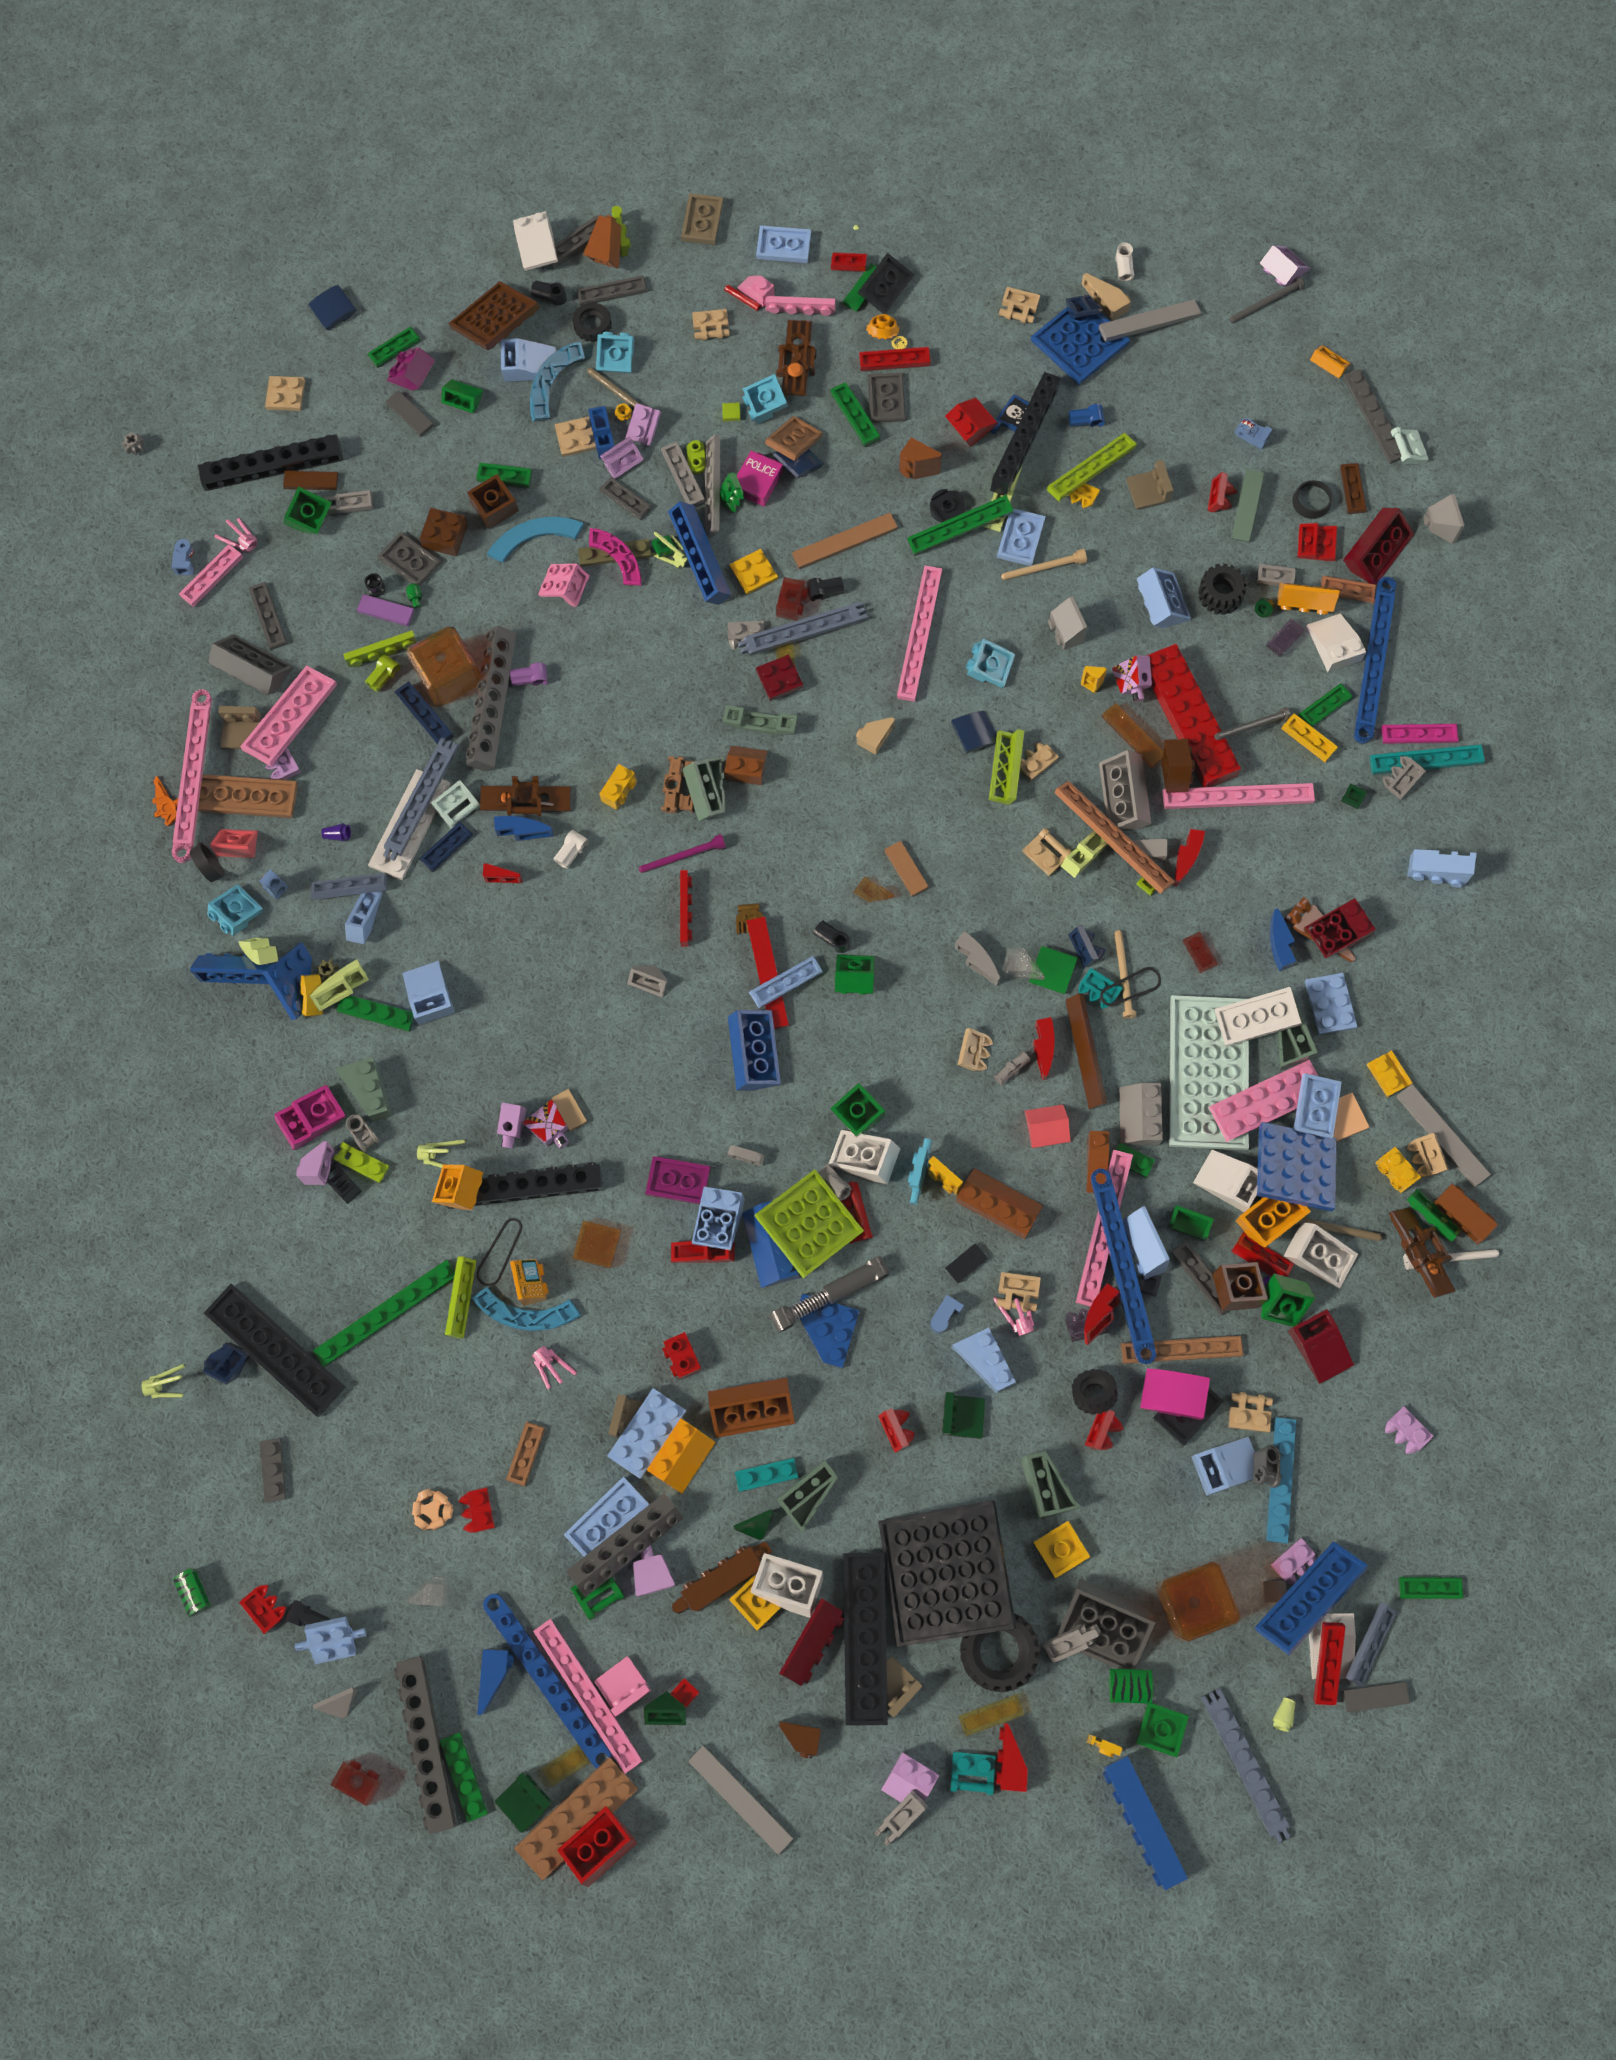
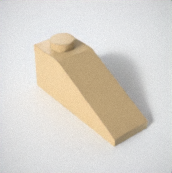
[1082,273,1131,321]

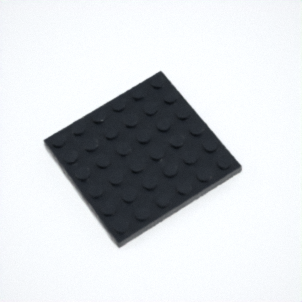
[878,1500,1016,1647]

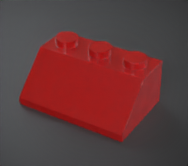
[557,1806,637,1888]

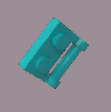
[950,1752,995,1796]

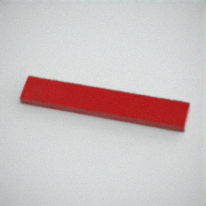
[746,916,789,1029]

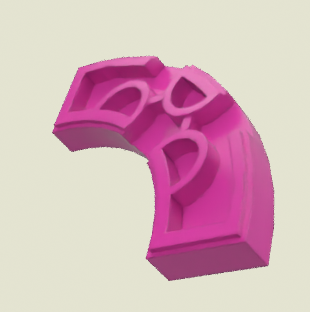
[589,528,641,586]

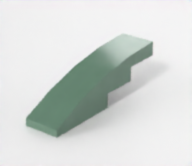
[1231,469,1264,542]

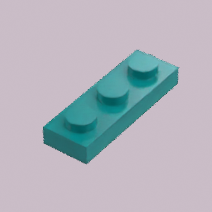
[735,1458,798,1492]

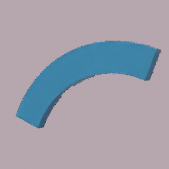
[530,341,585,422]
[487,517,584,563]
[472,1286,581,1331]

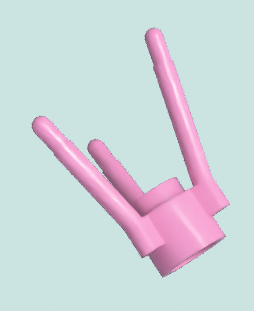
[215,518,258,553]
[994,1297,1034,1336]
[533,1346,577,1389]

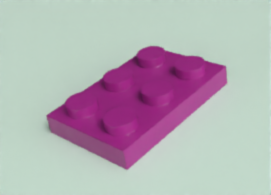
[645,1156,711,1205]

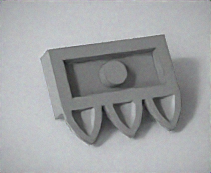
[727,621,764,650]
[1383,756,1426,800]

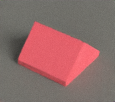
[210,829,258,858]
[1025,1105,1070,1148]

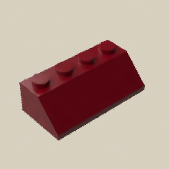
[1343,508,1414,585]
[779,1598,844,1686]

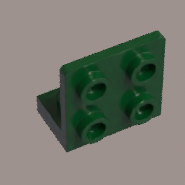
[942,1392,985,1439]
[495,1771,553,1833]

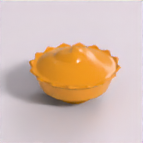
[866,314,900,340]

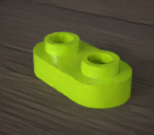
[687,440,706,474]

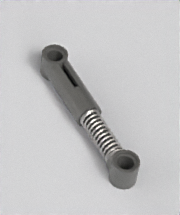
[769,1256,890,1333]

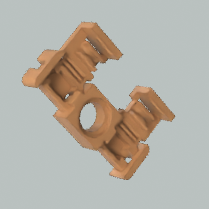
[661,756,694,814]

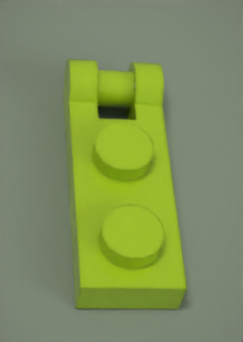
[612,206,631,257]
[333,1142,390,1183]

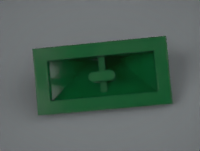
[733,1509,773,1540]
[644,1691,687,1725]

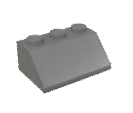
[1119,1083,1162,1145]

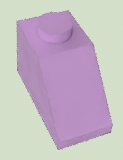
[296,1141,335,1185]

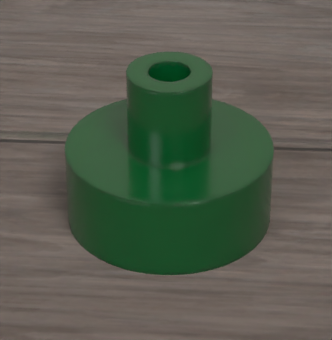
[1254,598,1274,618]

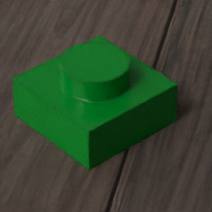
[652,535,676,558]

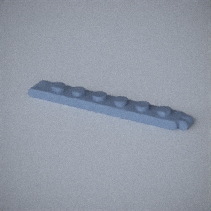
[738,601,869,655]
[383,737,459,861]
[1201,1688,1290,1844]

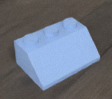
[1137,567,1192,628]
[1123,1206,1170,1280]

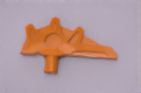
[152,776,179,826]

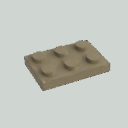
[681,193,723,245]

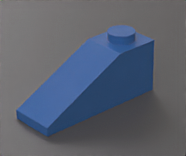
[477,1649,514,1715]

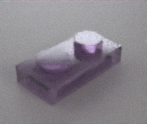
[1266,619,1305,657]

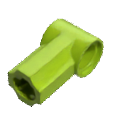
[365,654,401,692]

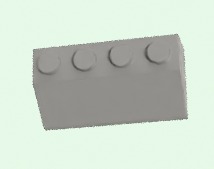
[1099,750,1151,831]

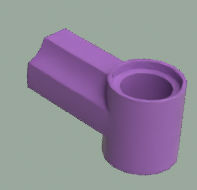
[510,663,548,686]

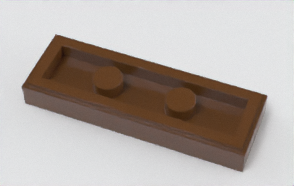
[1340,463,1367,514]
[283,471,339,490]

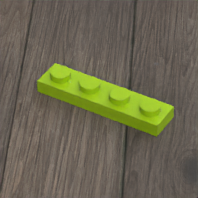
[343,630,418,667]
[445,1256,476,1339]

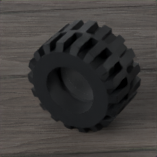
[1198,563,1247,615]

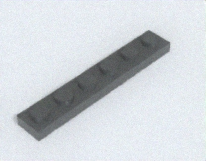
[1343,369,1402,464]

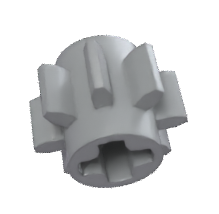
[122,432,146,456]

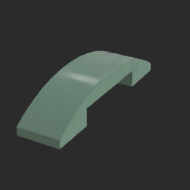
[722,705,798,735]

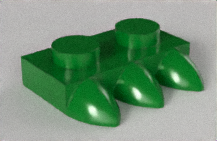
[720,472,744,513]

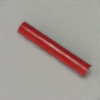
[724,285,761,311]

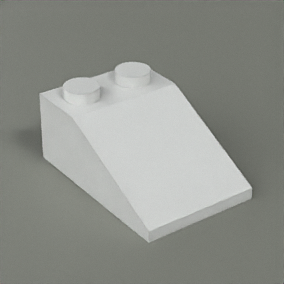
[513,211,558,271]
[1306,614,1366,672]
[828,1130,900,1184]
[1284,1222,1358,1288]
[751,1553,823,1618]
[1309,1613,1356,1679]

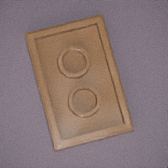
[765,416,823,461]

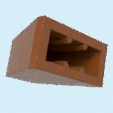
[583,215,621,269]

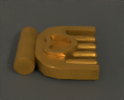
[736,903,763,935]

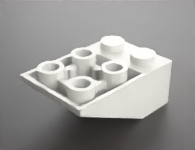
[1193,1150,1258,1212]

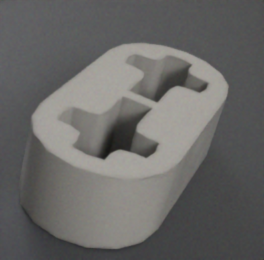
[727,1145,765,1166]

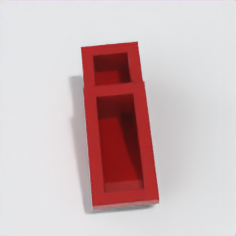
[1174,829,1205,886]
[1033,1017,1055,1081]
[671,1241,735,1263]
[1084,1283,1120,1345]

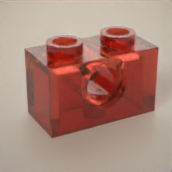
[776,577,808,621]
[330,1759,383,1806]

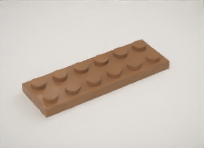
[198,775,298,818]
[514,1756,638,1881]

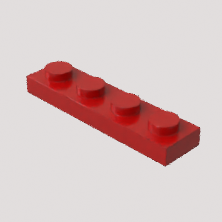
[859,347,930,371]
[680,870,692,947]
[1313,1622,1346,1705]

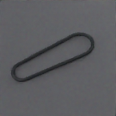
[1100,967,1161,1006]
[476,1218,522,1286]

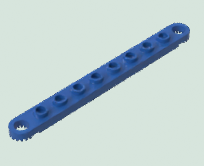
[1354,576,1396,744]
[1091,1169,1156,1364]
[483,1594,613,1769]

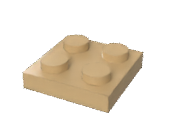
[265,376,305,411]
[554,416,597,457]

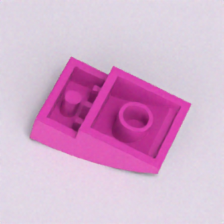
[274,1085,346,1150]
[1140,1368,1210,1420]

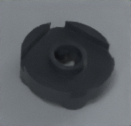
[930,489,965,523]

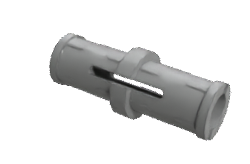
[994,1051,1031,1085]

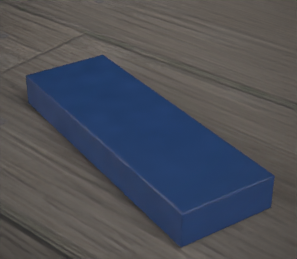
[419,822,473,872]

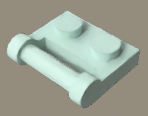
[1391,427,1429,464]
[431,780,480,829]

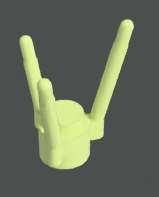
[651,532,689,568]
[417,1140,466,1168]
[142,1364,185,1399]

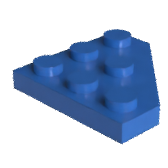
[262,942,312,1020]
[799,1294,859,1368]

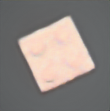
[572,1221,622,1269]

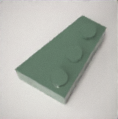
[1021,1451,1081,1519]
[775,1460,838,1532]

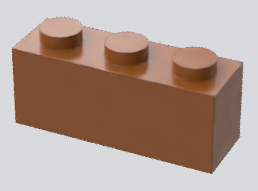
[1433,1184,1498,1245]

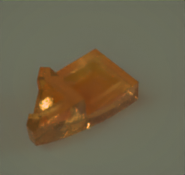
[853,877,894,903]

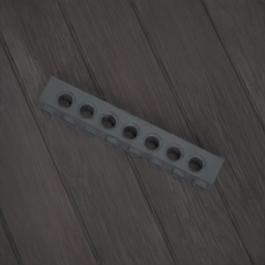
[466,626,516,771]
[394,1656,457,1834]

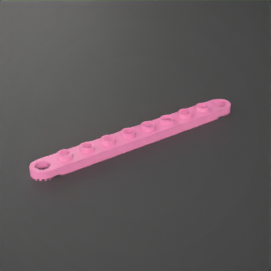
[172,689,212,863]

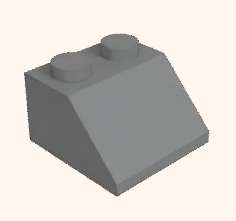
[1048,596,1087,650]

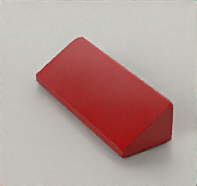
[841,1182,873,1244]
[1231,1232,1294,1277]

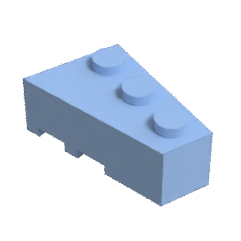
[1408,849,1476,888]
[952,1327,1016,1393]

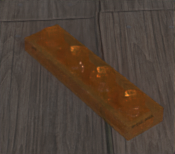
[1101,703,1163,768]

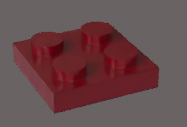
[755,654,804,701]

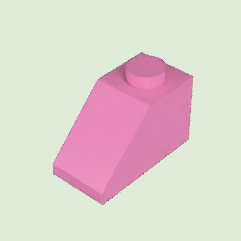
[737,276,775,308]

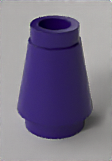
[321,823,351,842]

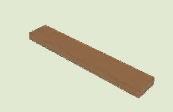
[792,513,898,570]
[1121,1336,1243,1364]

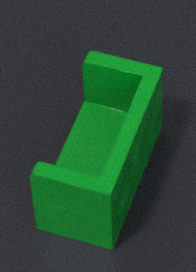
[1167,1205,1214,1241]

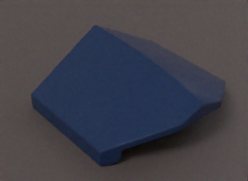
[1066,295,1103,319]
[204,1343,249,1385]

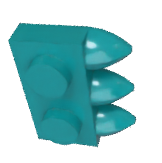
[1078,968,1123,1009]

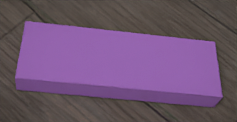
[357,594,414,626]

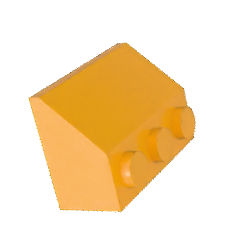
[1276,582,1340,615]
[1236,1197,1311,1248]
[647,1418,716,1494]

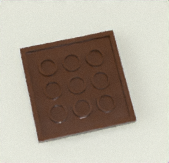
[448,281,540,351]

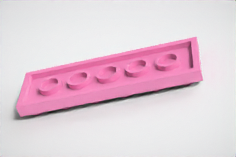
[240,665,337,766]
[1208,1060,1318,1142]

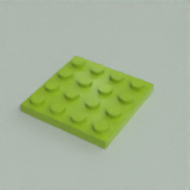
[754,1169,864,1278]

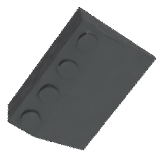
[1057,1578,1157,1669]

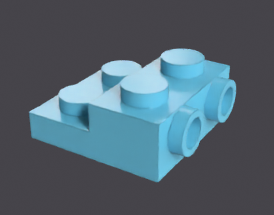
[596,332,634,373]
[742,374,788,424]
[966,638,1015,688]
[207,884,263,936]

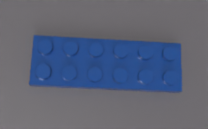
[1255,1541,1368,1656]

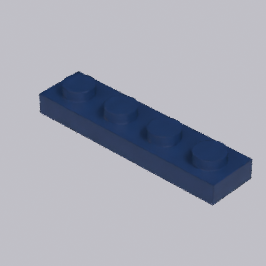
[394,681,453,745]

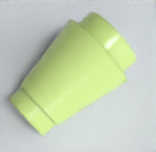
[1272,1698,1296,1732]

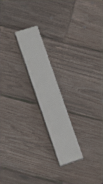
[1099,300,1201,342]
[705,434,720,538]
[1396,1084,1491,1187]
[688,1745,793,1855]

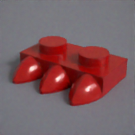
[458,1487,495,1533]
[239,1585,286,1634]

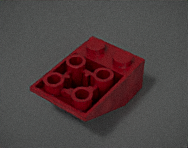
[1305,898,1376,959]
[1288,1309,1354,1384]

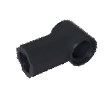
[531,280,567,305]
[807,577,844,601]
[813,920,850,953]
[285,1600,330,1627]

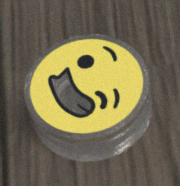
[891,335,908,349]

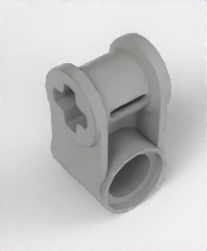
[346,1115,380,1153]

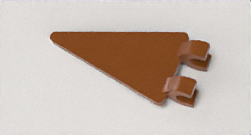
[1284,897,1356,962]

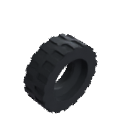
[572,302,612,342]
[1072,1369,1118,1415]

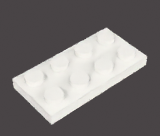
[1215,987,1302,1047]

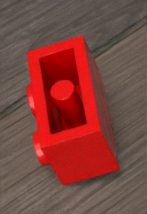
[662,1332,702,1380]

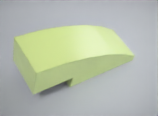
[1061,831,1108,878]
[239,937,278,965]
[310,959,369,1011]

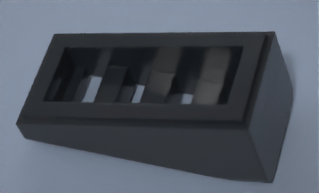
[327,1162,361,1204]

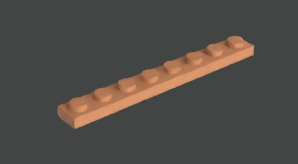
[1054,781,1175,894]

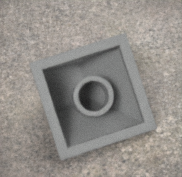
[1423,494,1464,544]

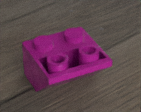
[387,347,435,391]

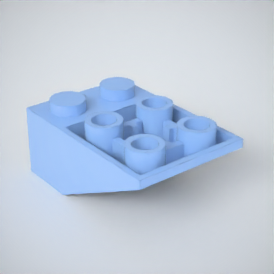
[501,338,557,382]
[402,961,455,1025]
[692,1187,745,1250]
[1192,1437,1260,1496]

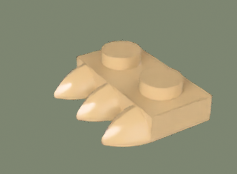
[1020,742,1059,781]
[957,1028,993,1071]
[1407,1133,1449,1177]

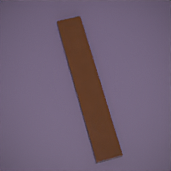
[1065,993,1107,1109]

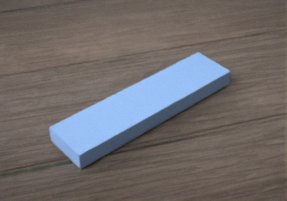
[749,956,823,1009]

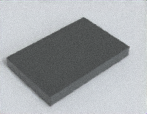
[868,373,906,423]
[377,532,442,587]

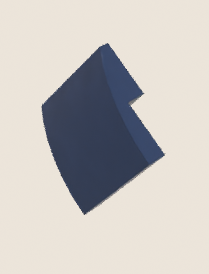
[308,285,357,330]
[773,449,824,478]
[951,711,997,754]

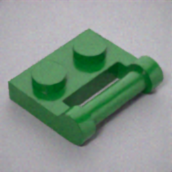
[570,1576,625,1620]

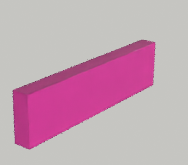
[1382,724,1459,744]

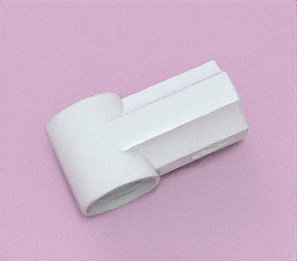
[1115,242,1134,281]
[553,830,589,869]

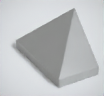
[627,966,667,997]
[313,1687,357,1719]

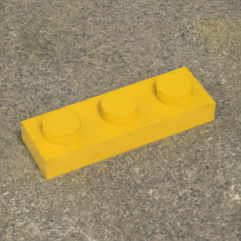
[1281,714,1338,762]

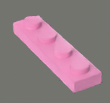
[765,296,835,316]
[179,544,243,607]

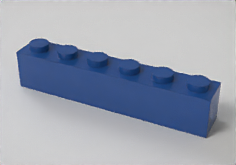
[668,501,731,605]
[1102,1755,1188,1890]

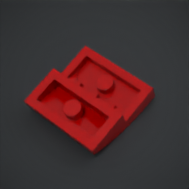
[1298,523,1337,561]

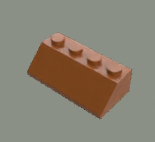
[956,1168,1043,1240]
[708,1378,795,1438]

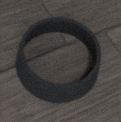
[1292,480,1332,519]
[190,842,225,882]

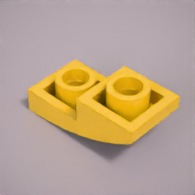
[300,974,323,1016]

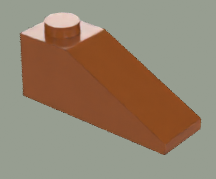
[1086,1131,1109,1193]

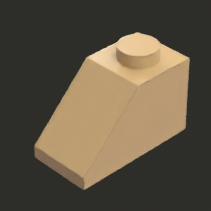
[856,717,895,755]

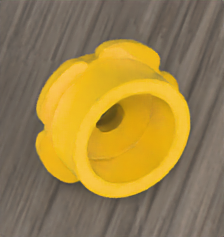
[615,404,632,421]

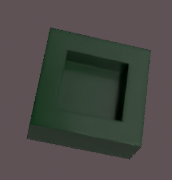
[1341,783,1367,810]

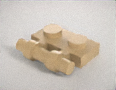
[999,287,1040,323]
[692,309,729,341]
[997,1272,1041,1312]
[1228,1392,1273,1433]

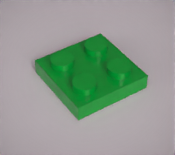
[1136,1703,1189,1758]

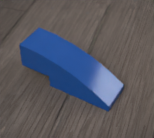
[588,406,614,460]
[494,816,554,841]
[1270,908,1296,972]

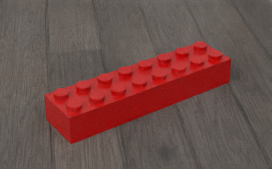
[1146,644,1241,788]

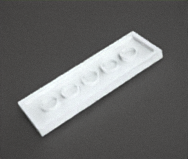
[368,769,450,880]

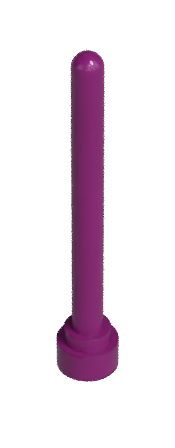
[639,834,726,873]

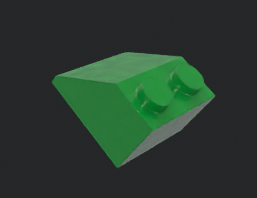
[283,486,332,535]
[835,954,875,995]
[830,1083,886,1137]
[1261,1274,1315,1327]

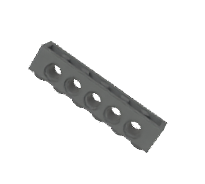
[566,1493,684,1597]

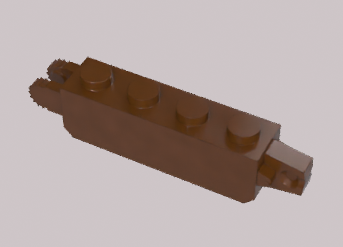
[671,1541,772,1614]

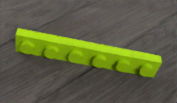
[1047,433,1137,501]

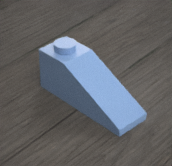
[345,891,383,944]

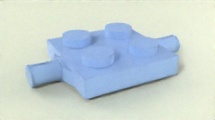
[295,1616,366,1664]

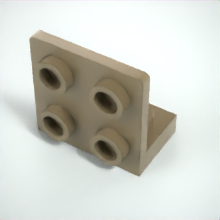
[1126,460,1174,510]
[219,706,261,749]
[608,1394,643,1438]
[887,1657,922,1718]

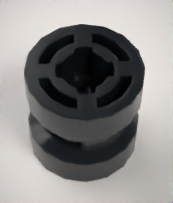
[364,573,386,597]

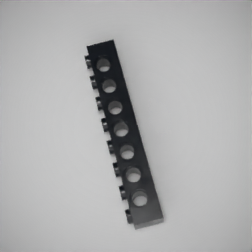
[990,372,1061,496]
[198,434,344,491]
[446,1162,603,1209]

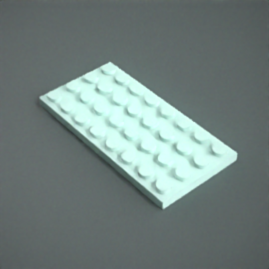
[1169,995,1249,1150]

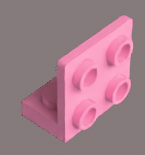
[539,564,589,607]
[594,1657,652,1717]

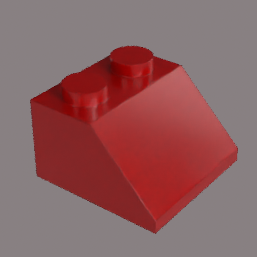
[945,397,998,447]

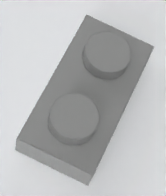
[1256,564,1296,586]

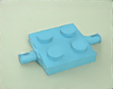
[908,1138,932,1205]

